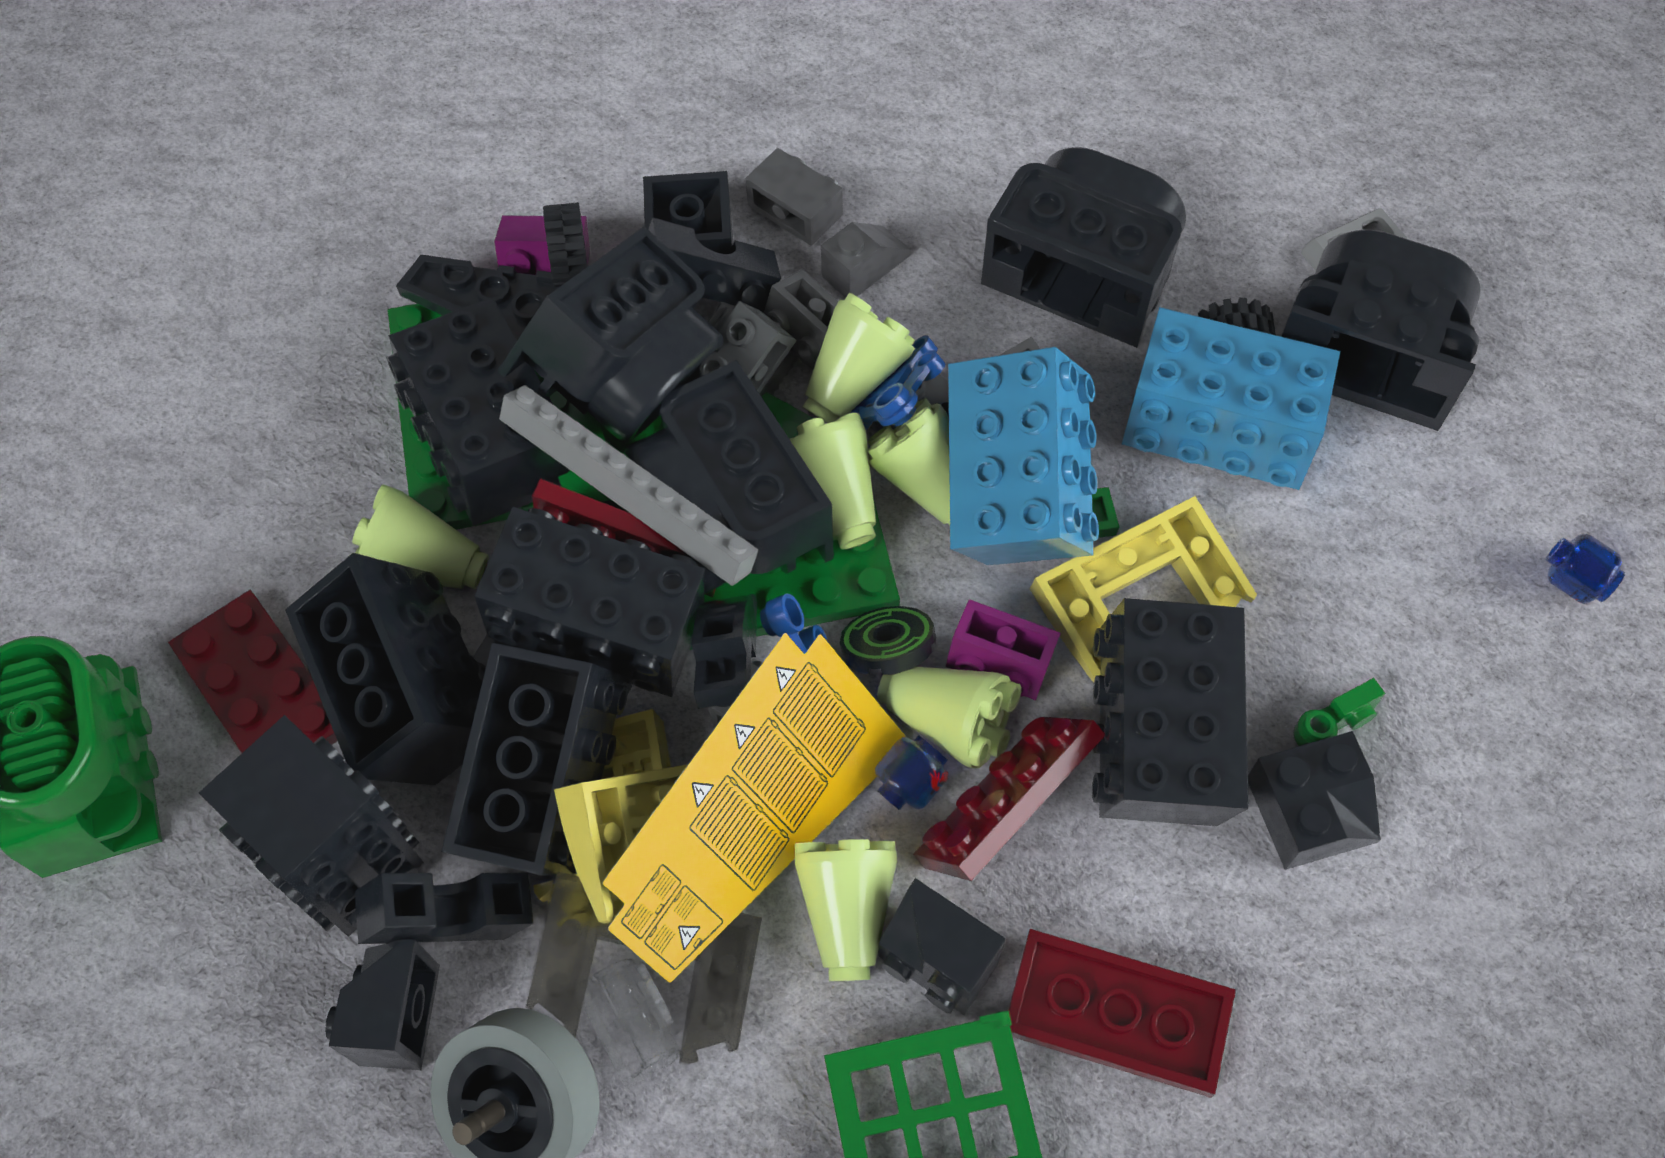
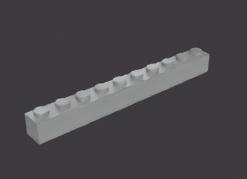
[499,385,758,586]

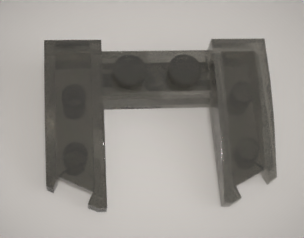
[525,872,762,1065]

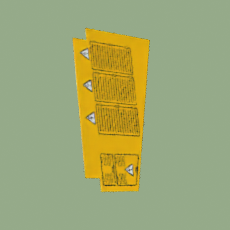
[603,633,910,983]

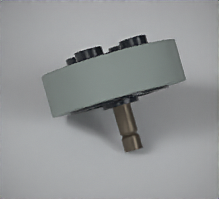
[430,1008,600,1158]

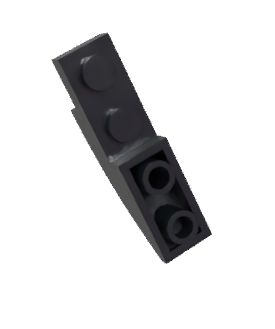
[691,594,757,709]

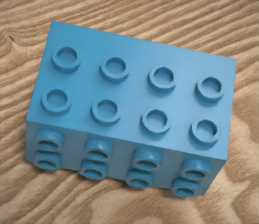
[1122,307,1340,490]
[948,347,1099,566]

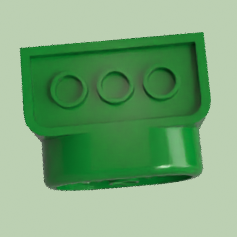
[0,636,162,878]

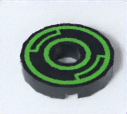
[839,606,936,675]

